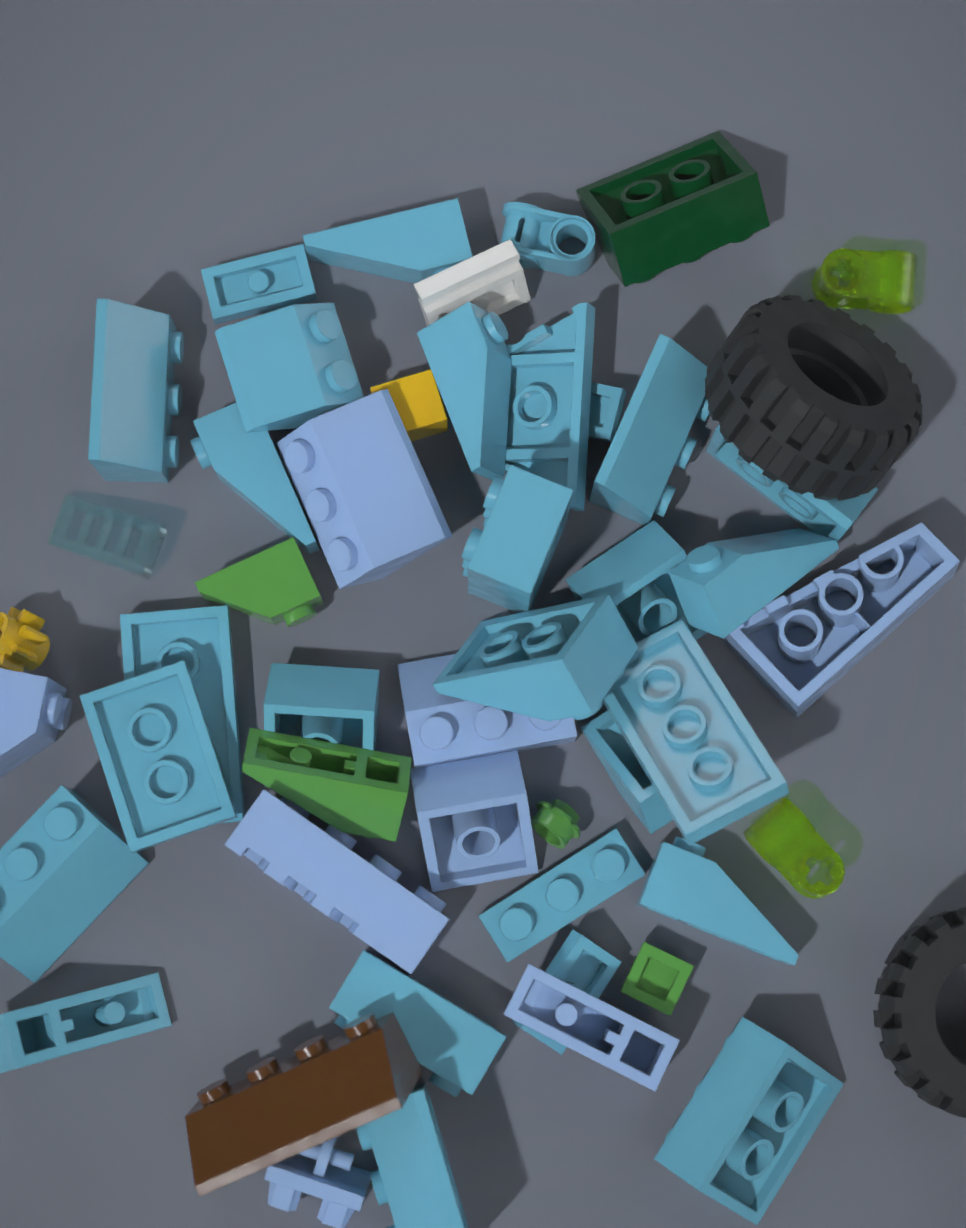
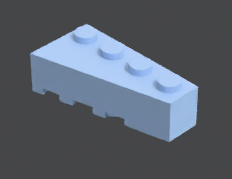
[723,522,960,718]
[224,789,450,974]

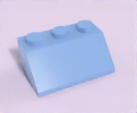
[276,389,452,589]
[397,654,577,768]

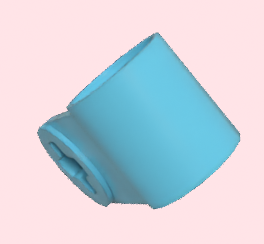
[500,202,595,276]

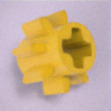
[0,607,50,672]

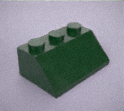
[576,131,770,287]

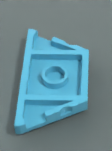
[505,303,595,511]

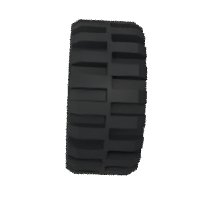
[705,295,922,501]
[873,908,966,1118]

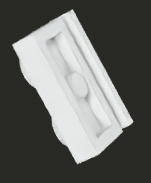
[413,239,531,326]

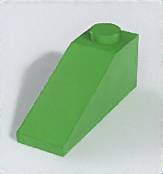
[241,728,412,842]

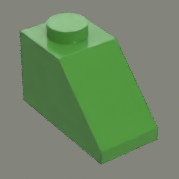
[195,537,324,627]

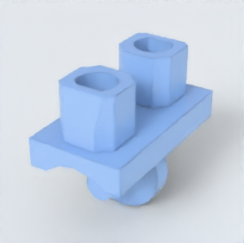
[264,1136,371,1228]

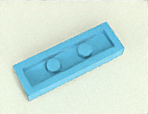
[478,829,645,963]

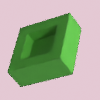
[620,942,694,1016]

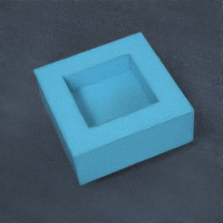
[588,382,626,443]

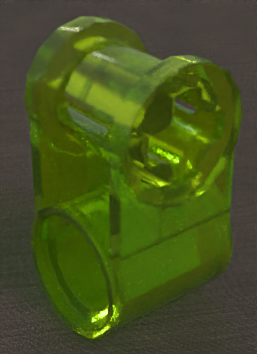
[811,248,917,314]
[743,796,845,899]

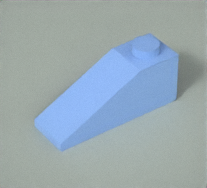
[503,964,680,1091]

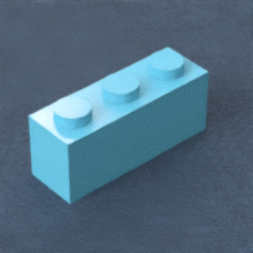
[329,950,506,1097]

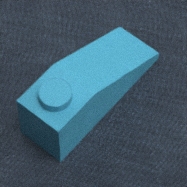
[302,198,473,284]
[417,301,512,481]
[190,402,319,554]
[668,528,839,639]
[636,836,799,966]
[0,972,172,1073]

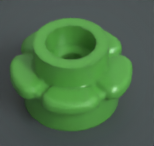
[531,799,581,849]

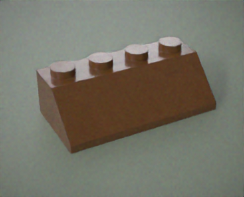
[185,1012,423,1196]

